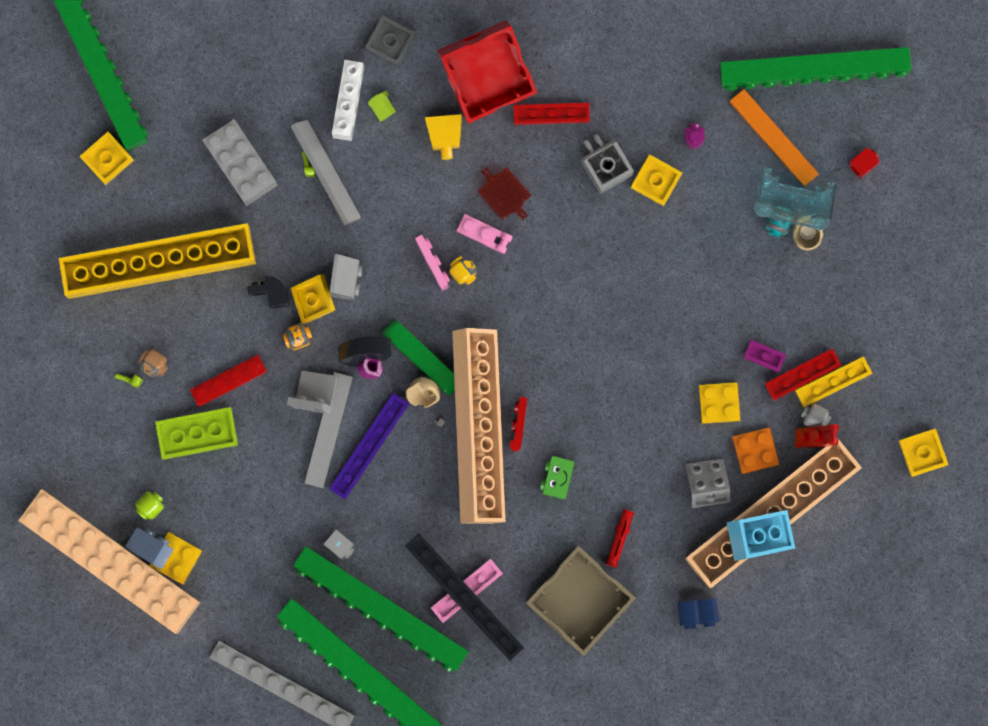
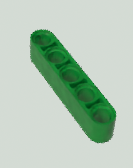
[381,319,455,396]

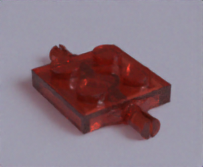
[478,167,531,221]

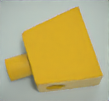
[425,114,462,160]

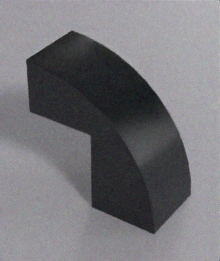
[338,336,392,367]

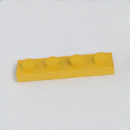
[795,356,872,408]

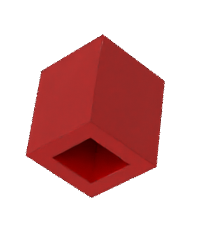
[848,147,880,179]

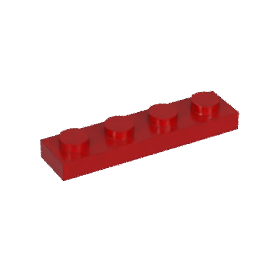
[514,103,590,125]
[764,348,841,401]
[190,355,267,407]

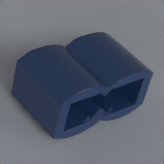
[677,598,719,629]

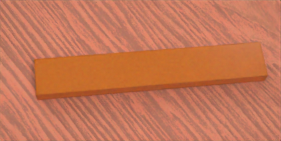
[729,89,819,187]

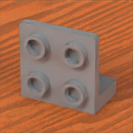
[287,371,338,414]
[686,459,731,508]

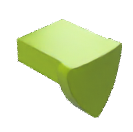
[368,90,396,122]

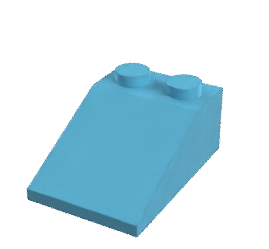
[726,510,795,561]

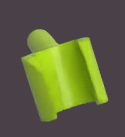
[302,151,315,177]
[115,373,143,388]

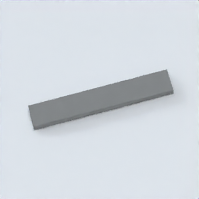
[291,120,361,225]
[305,372,353,489]

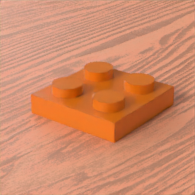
[732,427,779,474]

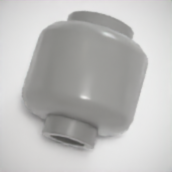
[801,404,831,427]

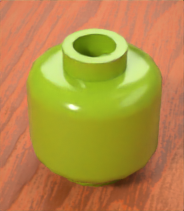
[135,491,164,520]

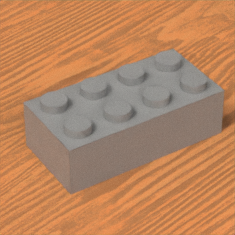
[203,120,278,206]

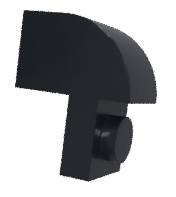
[247,276,290,309]

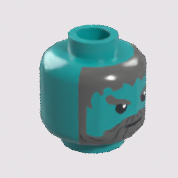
[765,208,793,238]

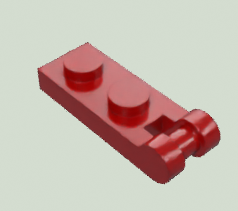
[510,397,527,452]
[795,424,839,449]

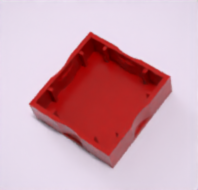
[436,20,537,124]

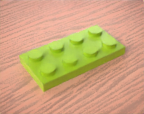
[155,407,238,460]

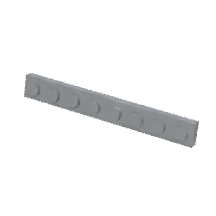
[209,641,355,726]

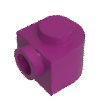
[684,124,705,149]
[357,358,383,380]

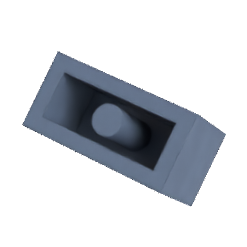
[125,527,174,569]

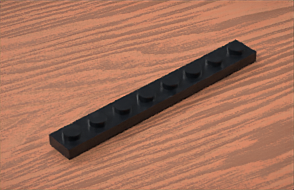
[405,533,524,661]

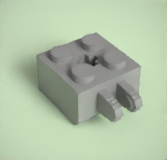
[581,134,634,194]

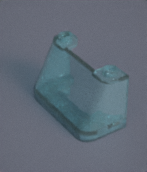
[754,167,837,230]

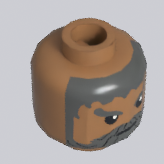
[138,349,168,378]

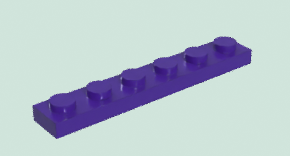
[329,393,409,500]

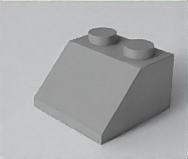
[330,254,363,300]

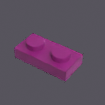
[743,340,786,373]

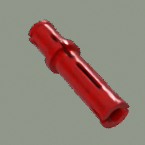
[605,509,634,568]

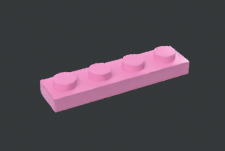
[431,559,503,623]

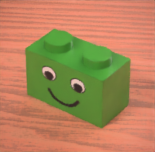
[540,456,575,500]

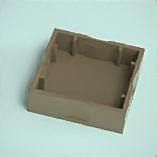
[526,546,636,656]

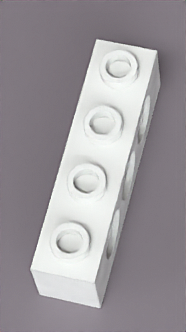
[332,60,364,141]

